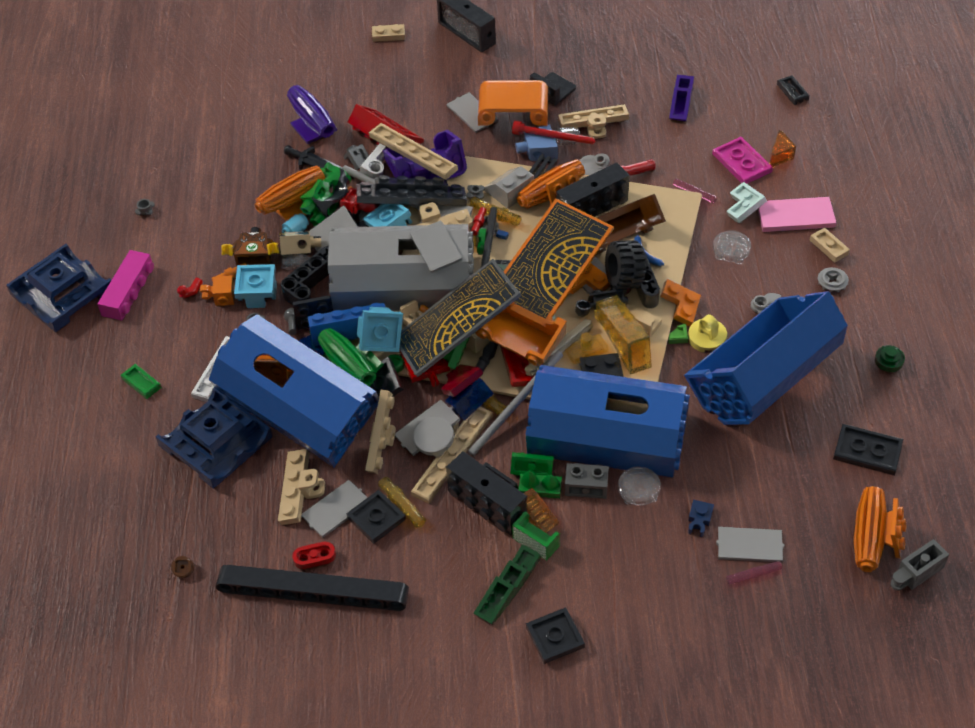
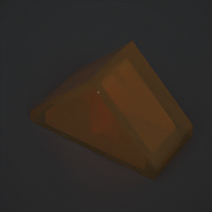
[770,130,796,167]

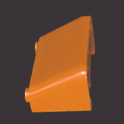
[478,80,548,126]
[475,301,567,366]

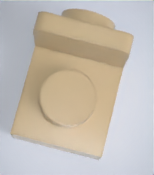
[633,311,662,339]

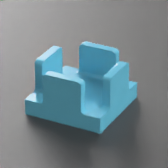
[363,204,412,227]
[234,264,277,308]
[357,307,403,352]

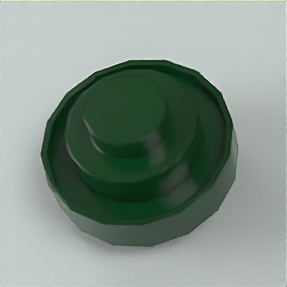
[874,345,905,372]

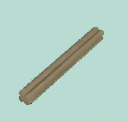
[525,319,593,377]

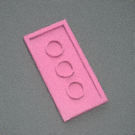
[757,197,836,232]

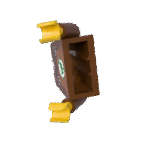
[221,227,279,266]

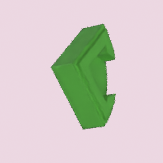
[669,324,688,344]

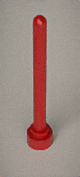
[512,120,595,145]

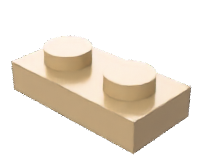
[372,24,405,42]
[810,228,850,263]

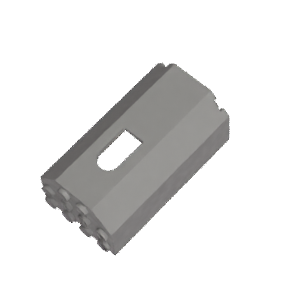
[328,224,474,311]

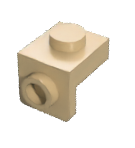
[400,300,423,326]

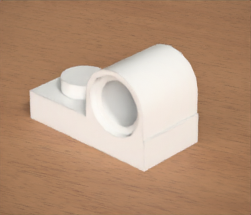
[360,143,386,179]

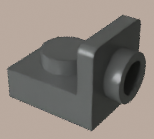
[343,144,369,170]

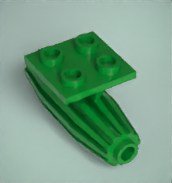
[318,328,384,386]

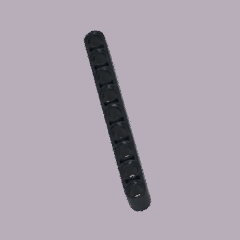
[215,565,409,611]

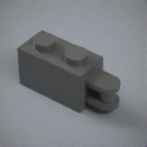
[890,539,949,591]

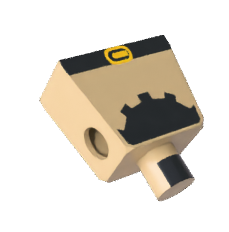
[280,232,321,255]

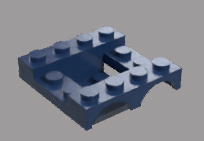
[6,244,112,333]
[155,387,273,489]

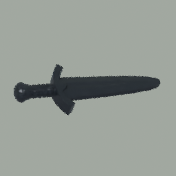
[284,145,354,179]

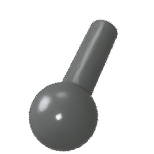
[284,308,297,335]

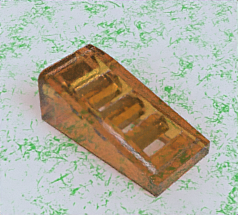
[523,488,559,533]

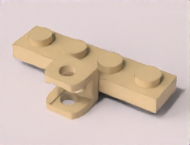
[558,104,629,139]
[417,202,473,228]
[365,390,396,474]
[278,449,325,525]

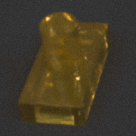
[565,332,608,365]

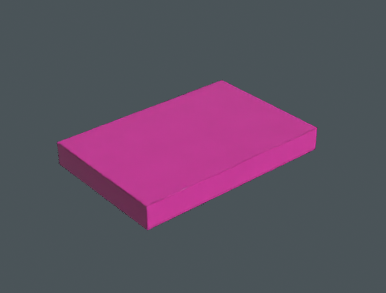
[712,137,773,184]

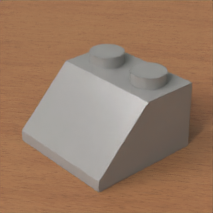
[484,166,534,208]

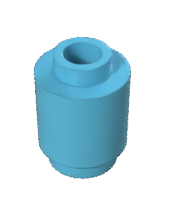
[282,213,309,232]

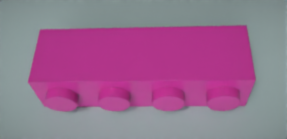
[98,250,154,321]

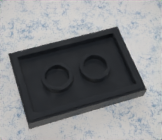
[833,424,904,476]

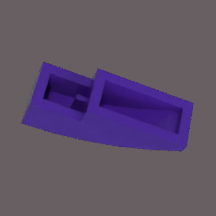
[669,75,694,121]

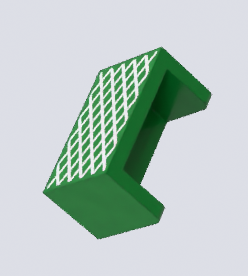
[512,512,560,561]

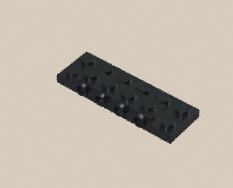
[356,175,467,206]

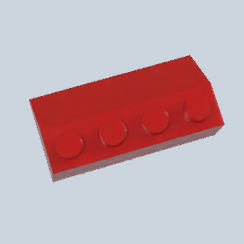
[348,104,424,147]

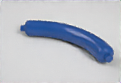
[634,235,664,267]

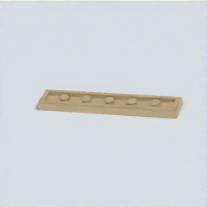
[369,123,458,180]
[411,404,493,504]

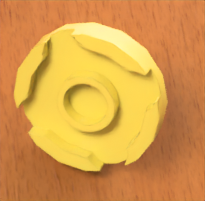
[688,315,727,352]

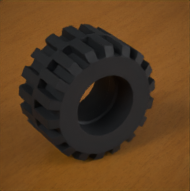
[605,240,646,289]

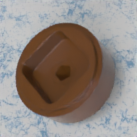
[171,556,194,578]

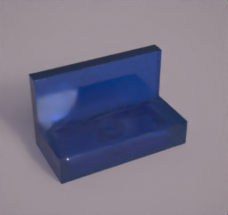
[444,378,494,421]

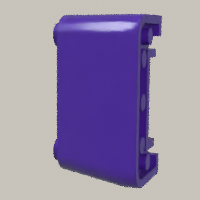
[383,130,467,180]

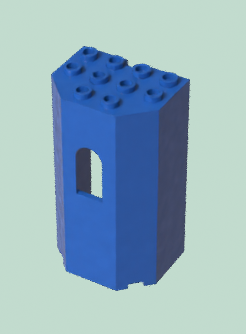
[684,291,848,425]
[209,315,379,468]
[526,365,690,477]

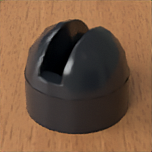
[575,300,591,317]

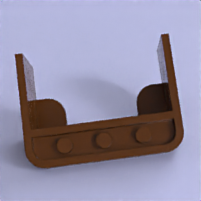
[597,194,666,254]

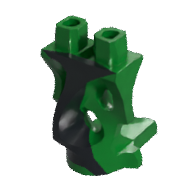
[300,162,351,226]

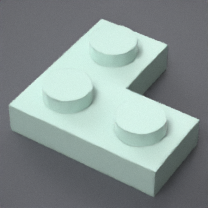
[726,182,767,223]

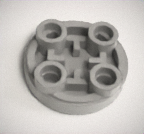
[413,416,455,457]

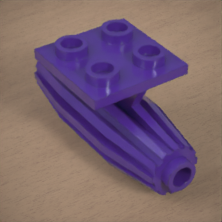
[287,85,337,144]

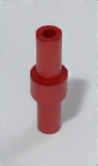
[471,207,487,236]

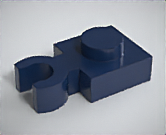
[688,499,714,537]

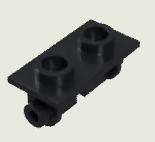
[588,288,628,311]

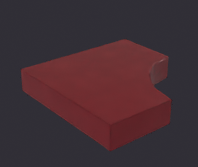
[441,364,483,397]

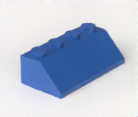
[308,303,385,346]

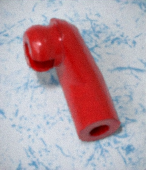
[177,278,203,298]

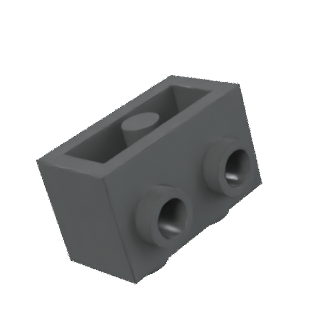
[565,463,609,499]

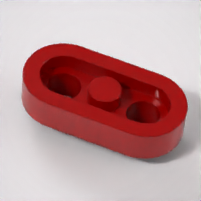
[292,542,336,569]

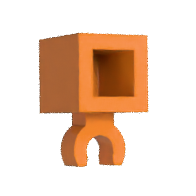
[200,275,235,306]

